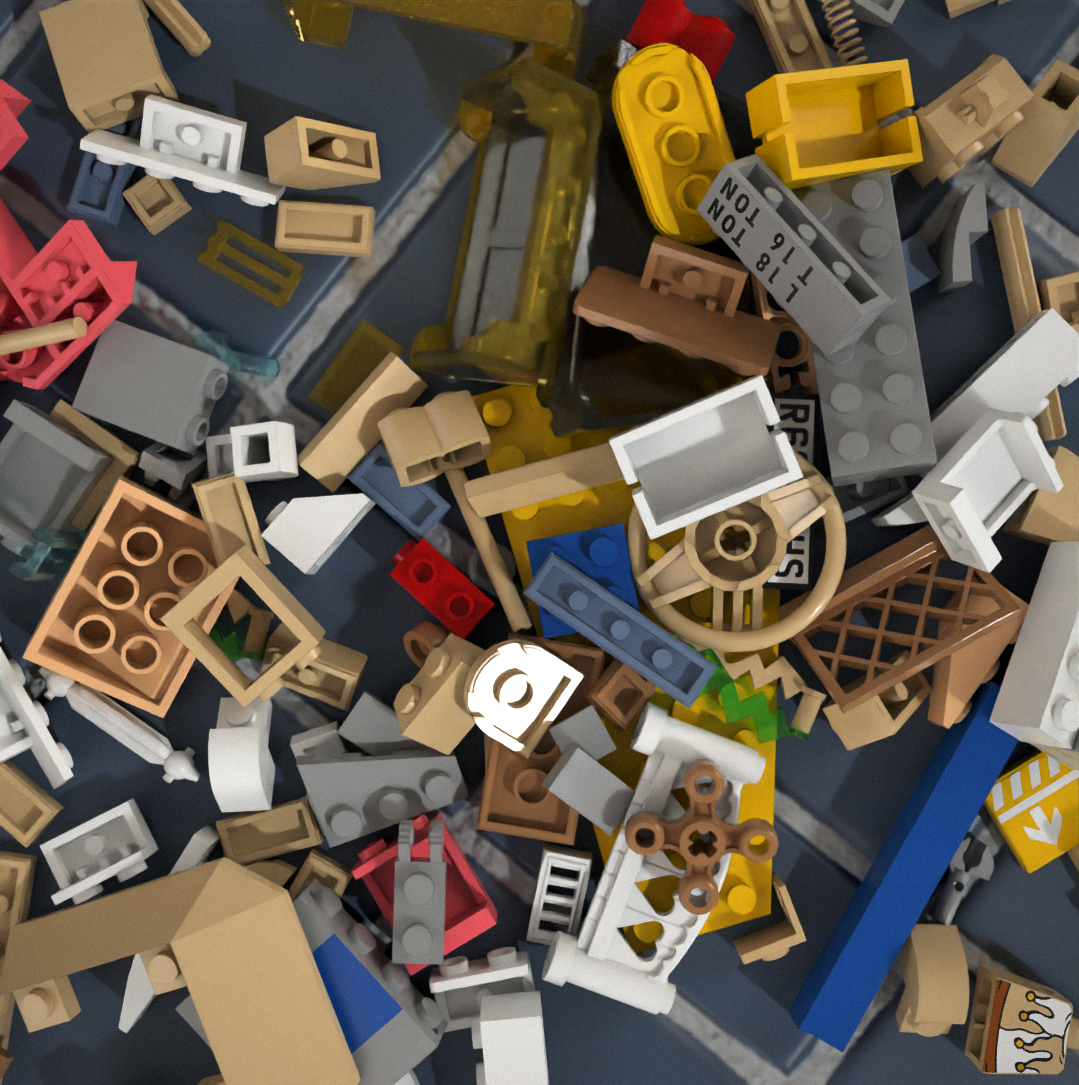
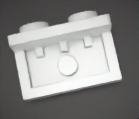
[40,798,159,905]
[429,947,535,1032]

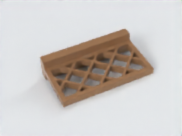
[777,524,1021,714]

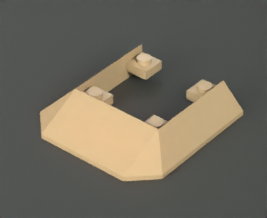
[0,857,361,1085]

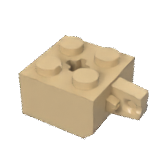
[907,53,1035,189]

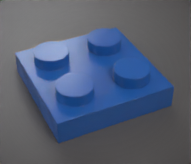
[526,524,640,639]

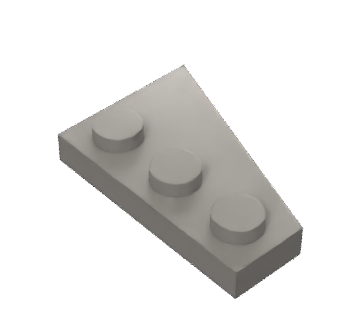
[296,748,469,848]

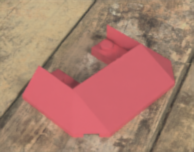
[0,79,138,390]

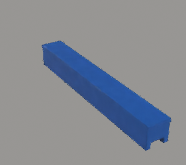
[788,682,1019,1052]

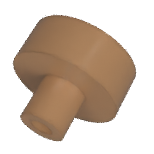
[403,621,454,669]

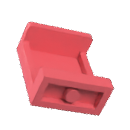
[351,812,498,975]

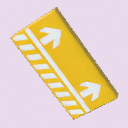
[983,748,1079,874]

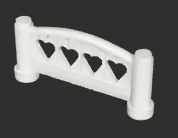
[542,702,766,1015]

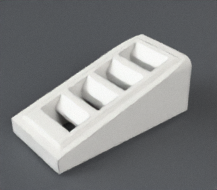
[526,843,593,945]

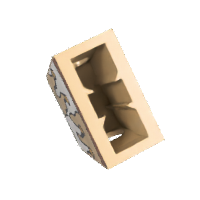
[965,963,1079,1074]

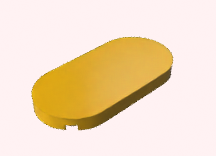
[612,43,736,245]

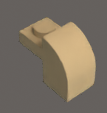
[895,923,969,1037]

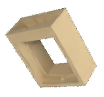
[160,544,326,708]

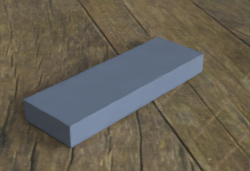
[66,116,143,228]

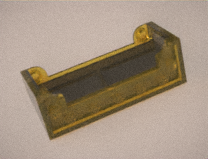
[408,58,606,388]

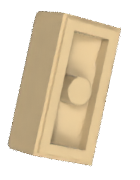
[259,623,368,711]

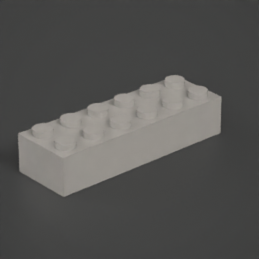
[791,169,937,487]

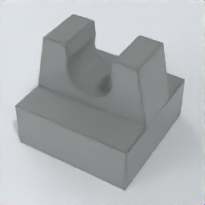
[138,441,208,501]

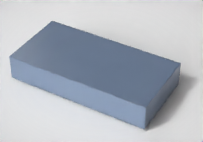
[348,442,452,541]

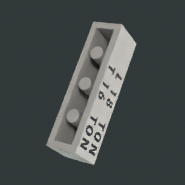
[696,154,892,356]

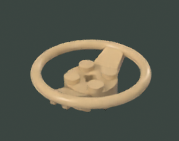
[626,450,847,652]

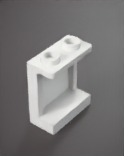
[912,408,1064,573]

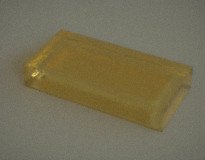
[308,320,404,416]

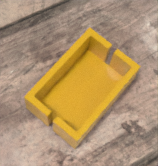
[745,59,923,190]

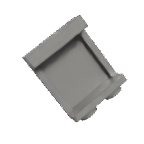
[71,320,229,455]
[0,399,114,557]

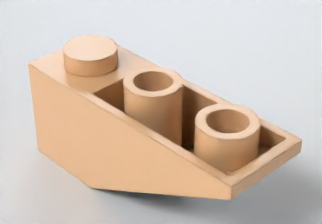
[927,575,1029,729]

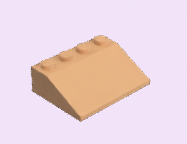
[22,474,240,718]

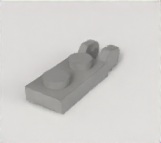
[392,820,447,965]

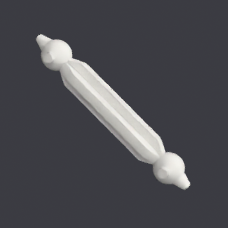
[39,666,201,783]

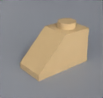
[264,116,381,190]
[822,650,932,751]

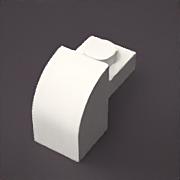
[205,421,299,483]
[208,697,276,813]

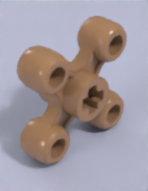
[625,759,779,915]

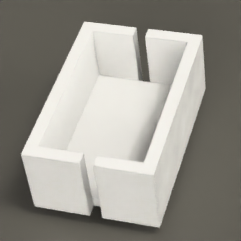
[609,375,803,540]

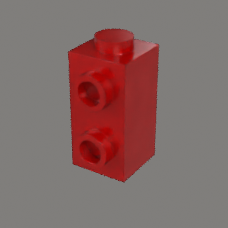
[390,538,497,639]

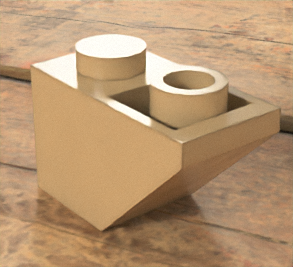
[991,59,1079,188]

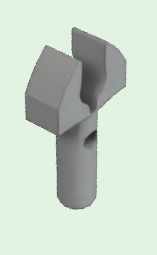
[931,835,994,925]

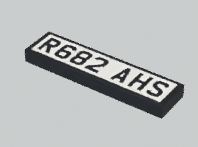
[763,392,820,591]

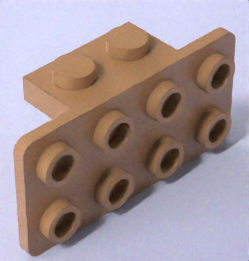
[573,235,782,376]

